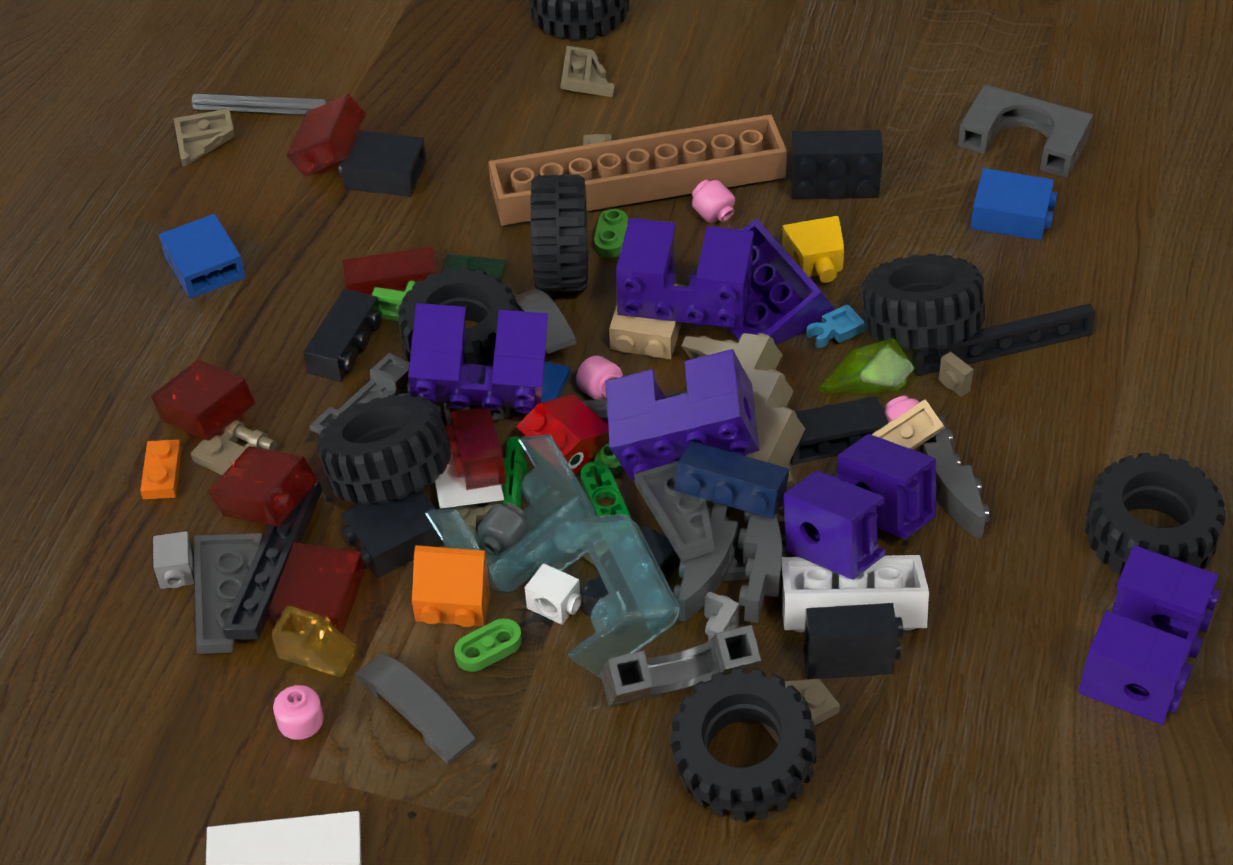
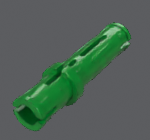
[501,436,527,509]

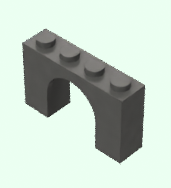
[958,84,1093,178]
[600,625,761,708]

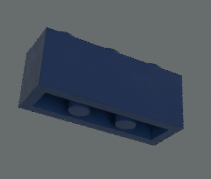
[675,441,790,519]

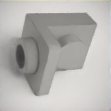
[704,592,739,641]

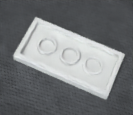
[206,811,362,865]

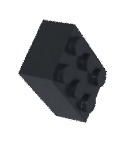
[790,130,883,199]

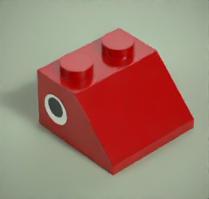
[516,394,609,480]

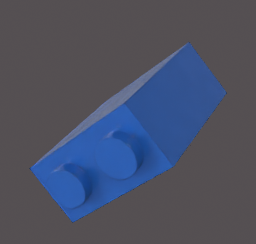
[970,168,1057,241]
[159,214,246,299]

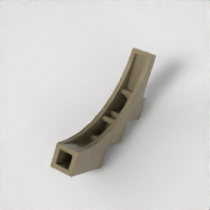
[681,333,805,468]

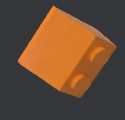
[412,546,491,627]

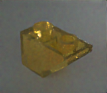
[271,606,357,677]

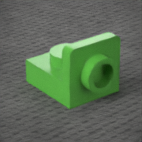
[372,281,416,321]

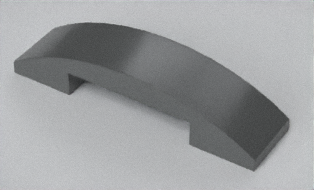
[514,289,577,354]
[310,353,410,435]
[354,653,476,765]

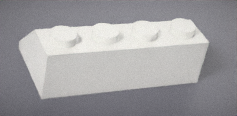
[781,555,929,632]

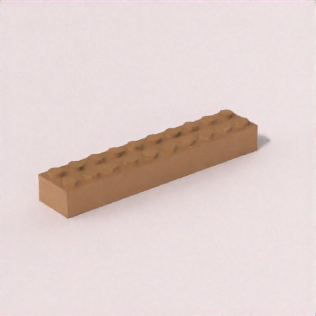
[488,114,787,226]

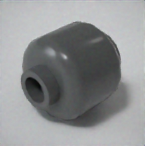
[478,502,529,555]

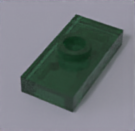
[441,254,506,281]

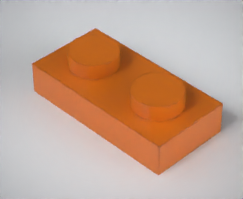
[140,439,182,499]

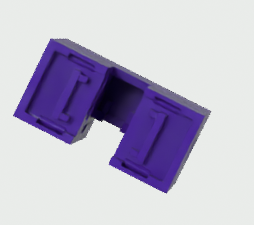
[616,218,754,329]
[408,303,548,413]
[605,349,760,481]
[783,434,936,580]
[1078,545,1221,725]

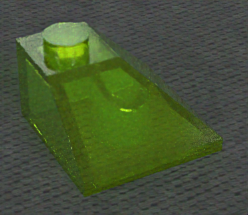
[818,338,914,393]

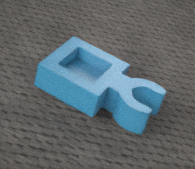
[806,304,865,348]

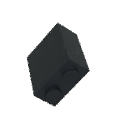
[339,130,426,197]
[340,490,449,578]
[803,603,903,680]

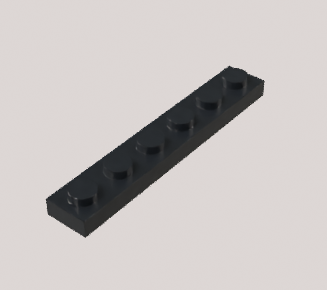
[912,303,1095,377]
[222,481,323,640]

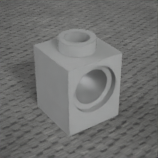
[153,531,195,589]

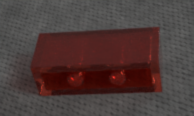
[342,246,438,295]
[446,407,506,490]

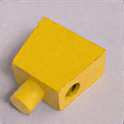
[782,216,844,283]

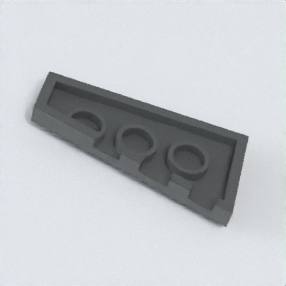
[634,461,715,561]
[194,533,263,654]

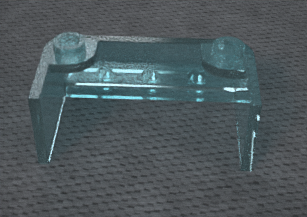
[425,435,595,592]
[522,514,680,678]

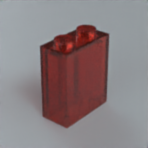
[286,94,366,176]
[150,359,256,441]
[208,446,318,527]
[269,542,364,639]

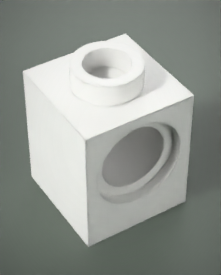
[525,563,582,625]

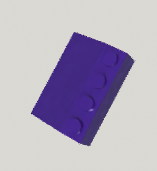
[687,218,835,345]

